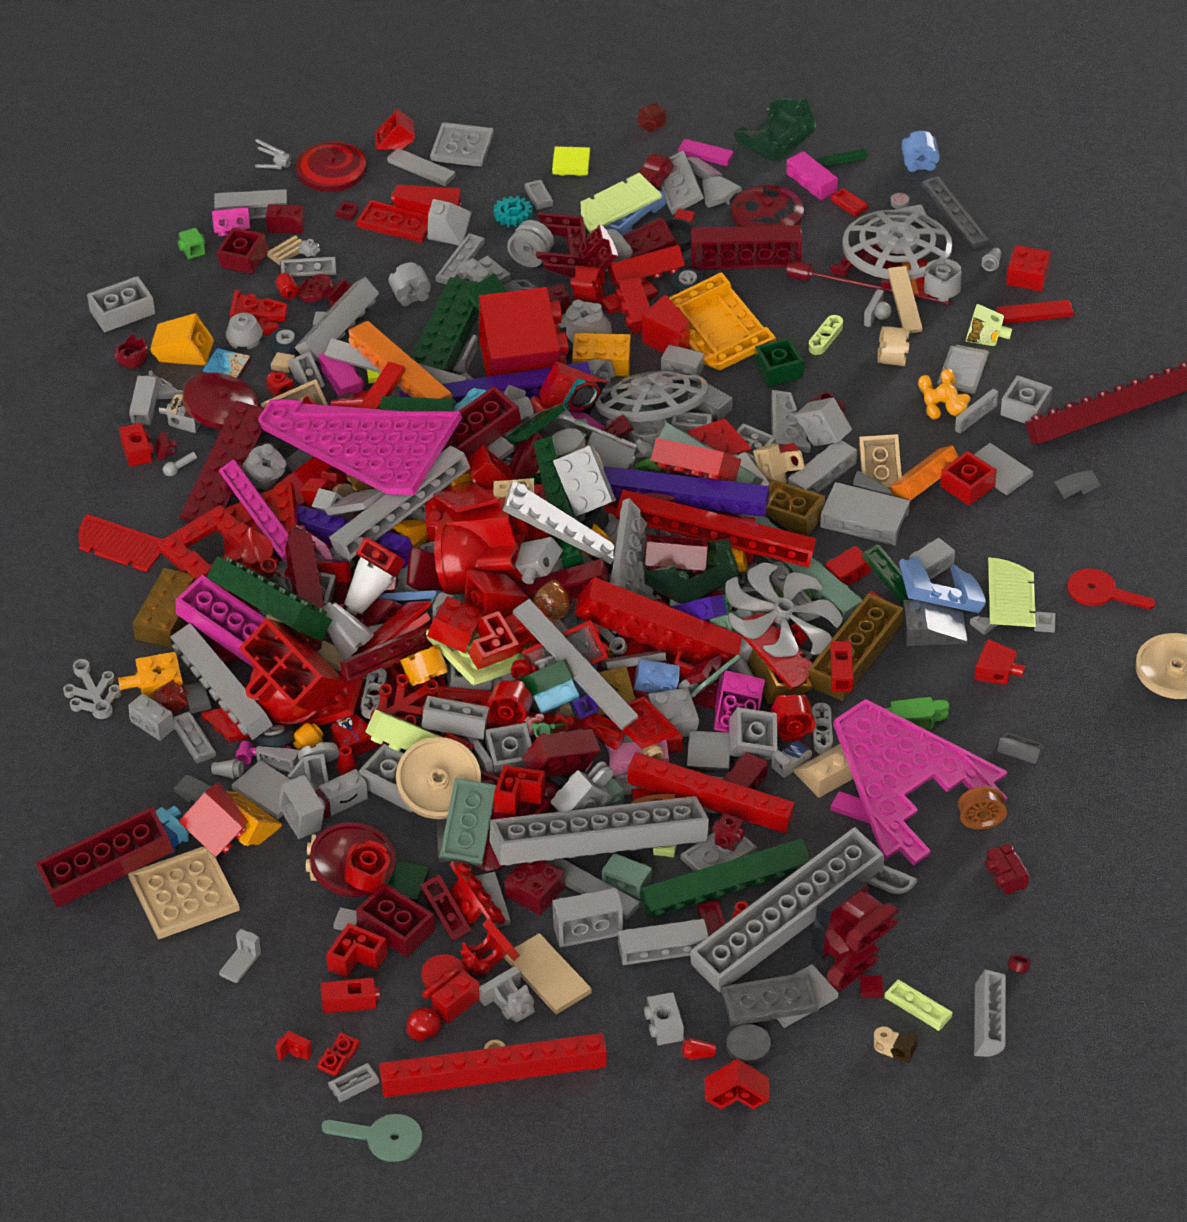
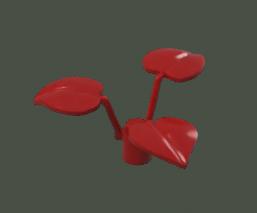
[229,528,289,612]

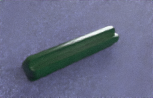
[816,148,867,167]

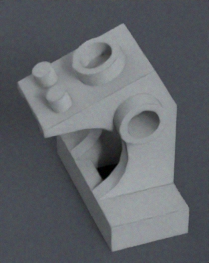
[479,966,535,1022]

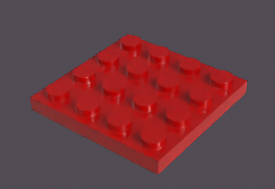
[224,481,298,556]

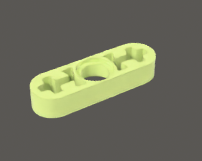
[809,315,843,355]

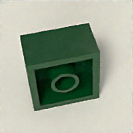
[754,337,804,387]

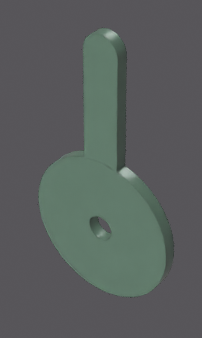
[322,1114,422,1162]

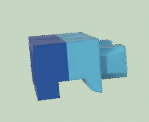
[155,806,190,855]

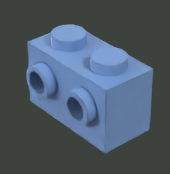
[633,659,680,693]

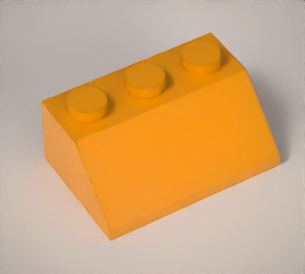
[226,791,282,846]

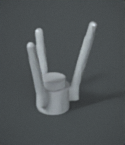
[255,139,291,170]

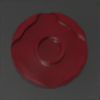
[298,274,333,303]

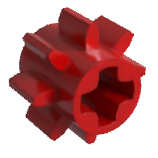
[789,624,807,647]

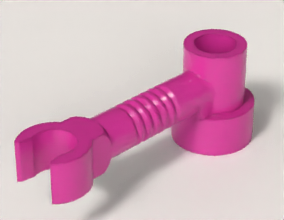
[235,741,291,766]

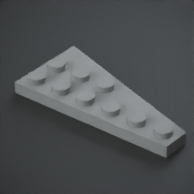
[611,498,645,596]

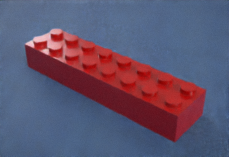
[574,577,743,668]

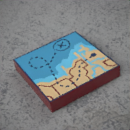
[201,348,251,379]

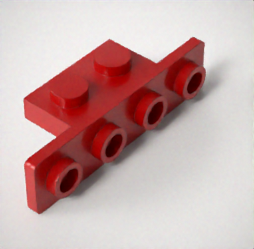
[449,861,506,924]

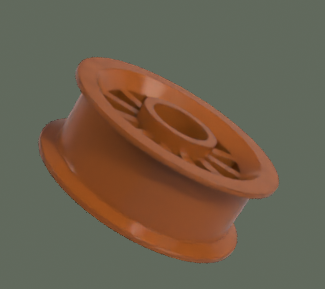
[958,786,1007,830]

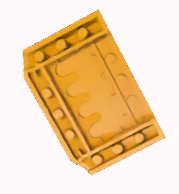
[669,272,776,371]

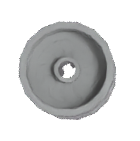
[507,220,554,267]

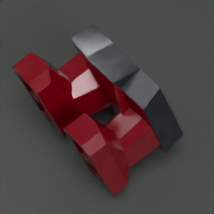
[812,878,900,991]

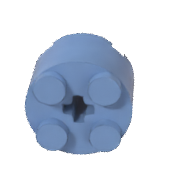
[901,131,940,172]

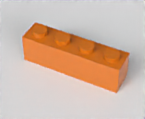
[888,445,959,501]

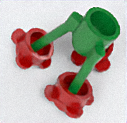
[524,713,574,737]

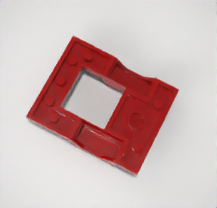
[156,505,279,593]

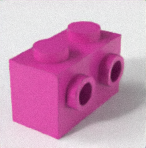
[212,207,250,237]

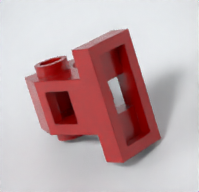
[460,919,520,977]

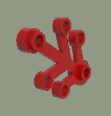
[370,674,439,725]

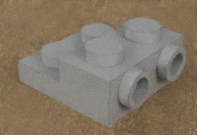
[458,256,511,284]

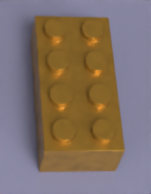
[133,568,196,648]

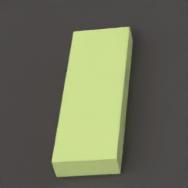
[885,979,952,1031]

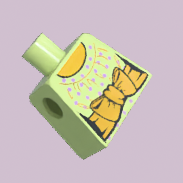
[966,304,1012,346]

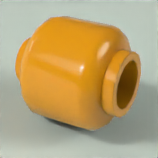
[293,723,324,750]

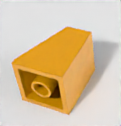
[150,313,214,365]

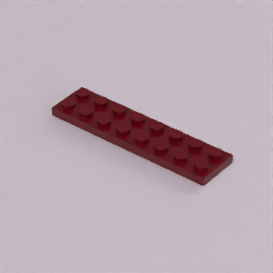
[180,400,264,522]

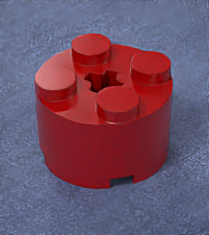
[570,266,605,304]
[486,680,532,727]
[770,695,815,742]
[345,840,390,893]

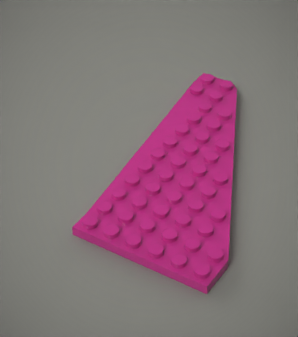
[259,399,462,495]

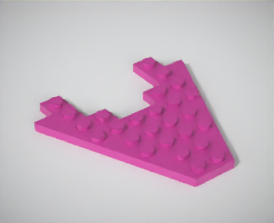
[833,699,1007,866]

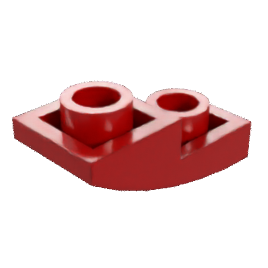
[317,1032,361,1077]

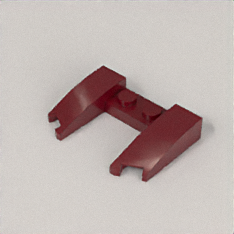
[535,212,589,277]

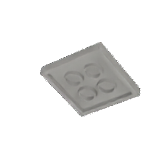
[430,122,494,167]

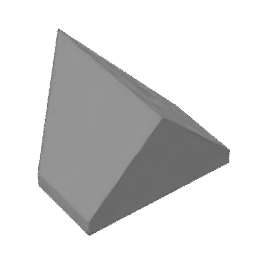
[287,753,329,791]

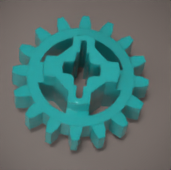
[494,196,533,227]

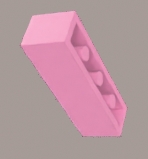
[585,740,669,777]

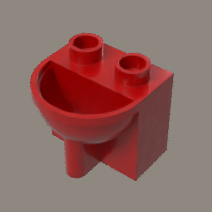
[434,497,532,595]
[238,618,347,725]

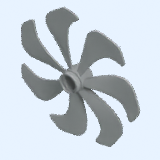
[725,562,843,657]

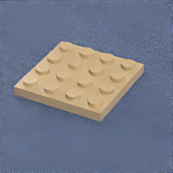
[128,846,240,939]

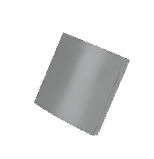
[687,731,730,771]

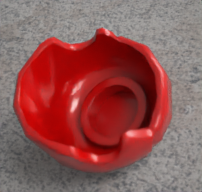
[406,1007,442,1042]

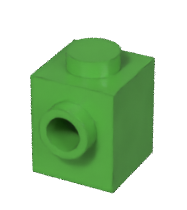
[178,228,205,259]

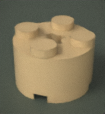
[877,326,909,366]

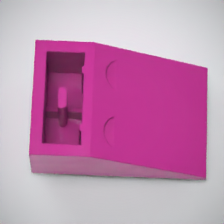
[714,670,765,733]

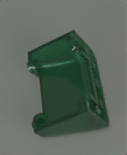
[733,98,816,160]
[644,539,739,604]

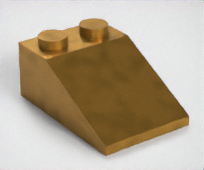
[766,479,825,536]

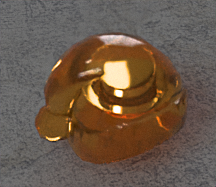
[533,580,570,620]

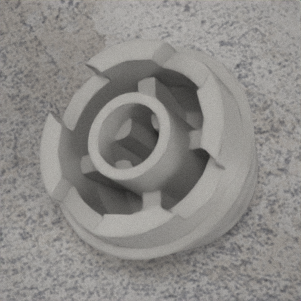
[226,313,263,349]

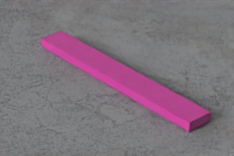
[218,459,289,562]

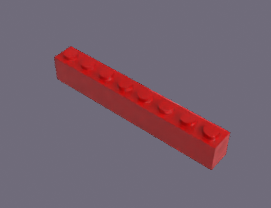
[627,752,795,834]

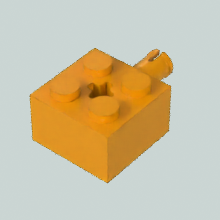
[118,651,184,702]

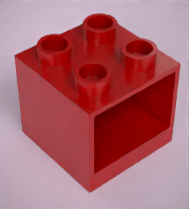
[479,287,568,377]

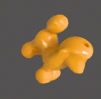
[918,369,971,420]

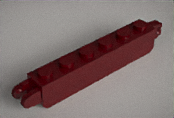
[285,525,326,651]

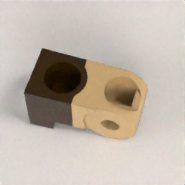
[874,1027,918,1063]

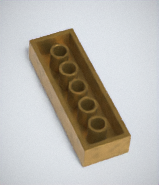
[808,593,904,701]

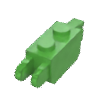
[884,697,949,730]

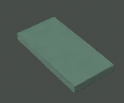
[440,778,496,866]

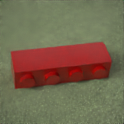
[607,245,685,287]

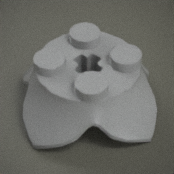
[559,300,612,344]

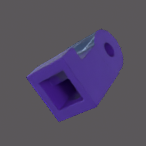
[569,693,599,719]

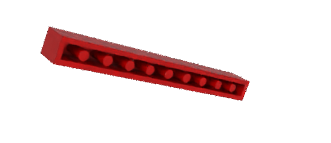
[615,490,816,568]
[379,1033,607,1098]

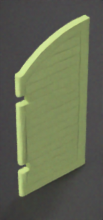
[580,173,662,234]
[988,557,1036,627]

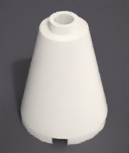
[344,557,395,616]

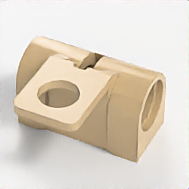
[753,444,805,483]

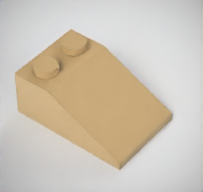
[859,434,902,488]

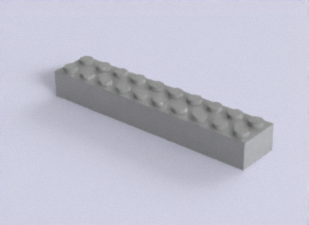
[490,796,709,865]
[690,827,884,993]

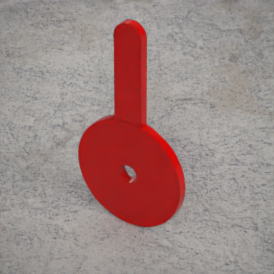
[1067,569,1155,609]

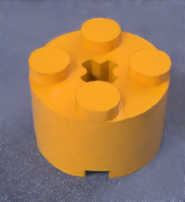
[400,644,448,686]

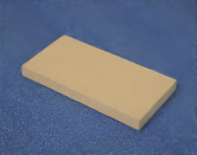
[504,933,592,1014]

